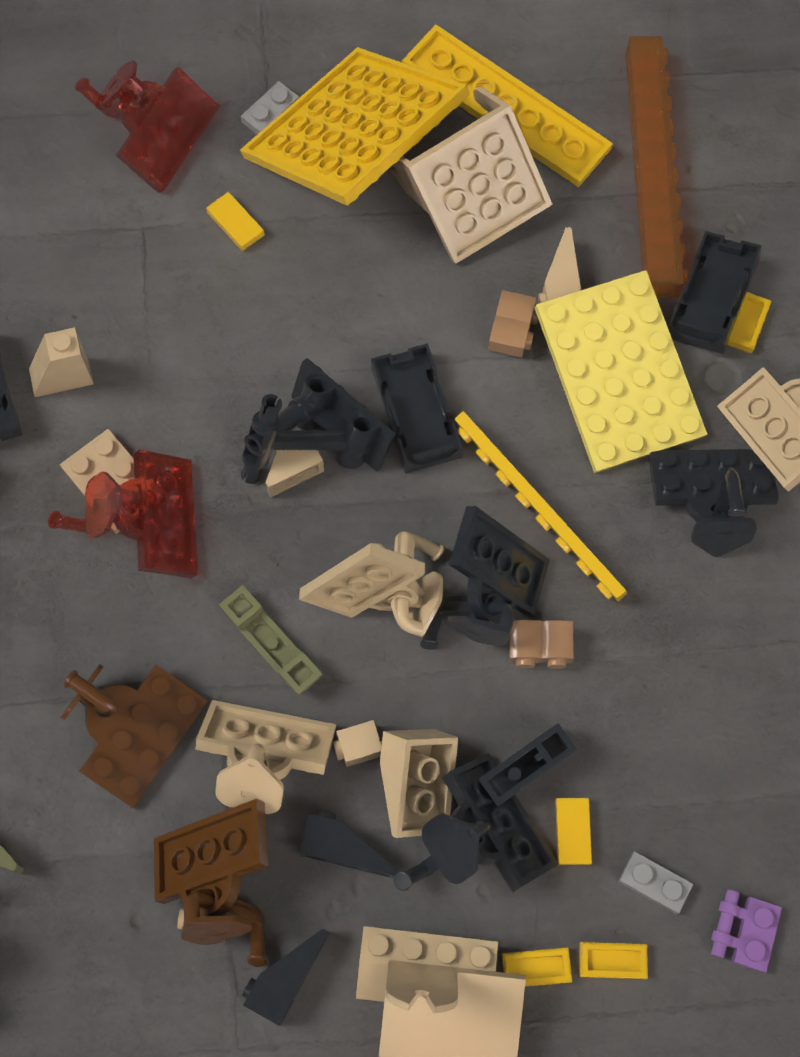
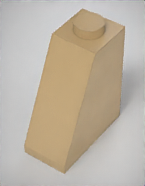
[29,327,94,397]

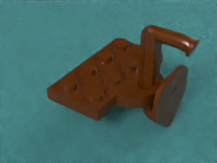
[60,664,208,808]
[154,799,269,967]

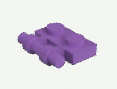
[711,890,782,973]

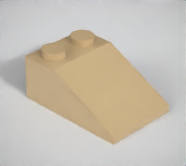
[380,729,458,838]

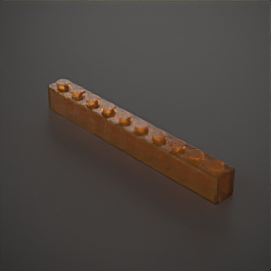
[625,36,688,298]

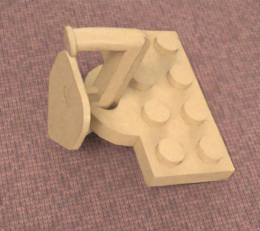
[717,367,800,492]
[299,531,444,637]
[195,700,336,814]

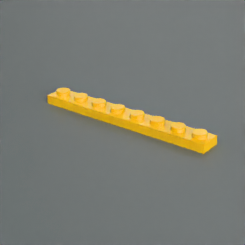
[455,411,627,602]

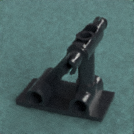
[241,358,395,484]

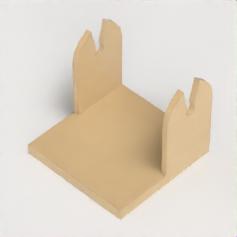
[391,87,553,264]
[379,960,526,1057]

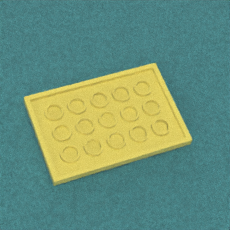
[535,270,707,473]

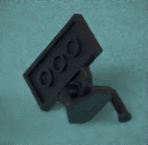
[648,449,779,557]
[420,506,550,650]
[394,753,559,892]

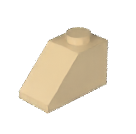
[266,450,324,498]

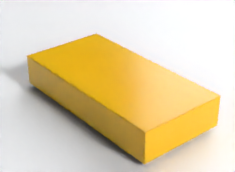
[206,192,265,251]
[727,292,772,354]
[555,798,592,865]
[579,942,648,979]
[501,948,572,986]

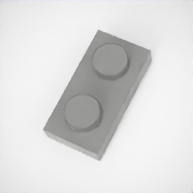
[241,81,299,134]
[618,851,693,914]

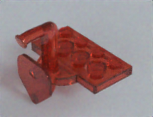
[75,60,220,193]
[48,449,198,578]

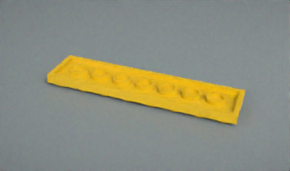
[402,24,613,188]

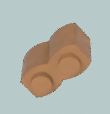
[488,290,538,358]
[509,620,574,669]

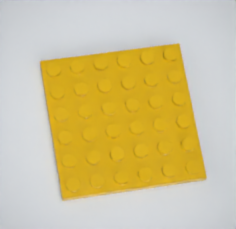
[240,47,470,206]

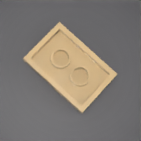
[59,429,164,534]

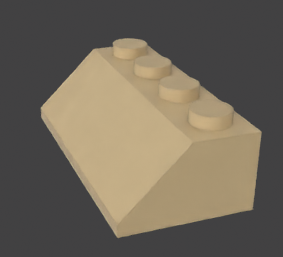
[356,926,498,1002]

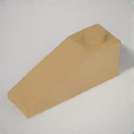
[538,227,581,304]

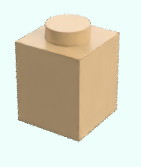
[333,720,382,767]

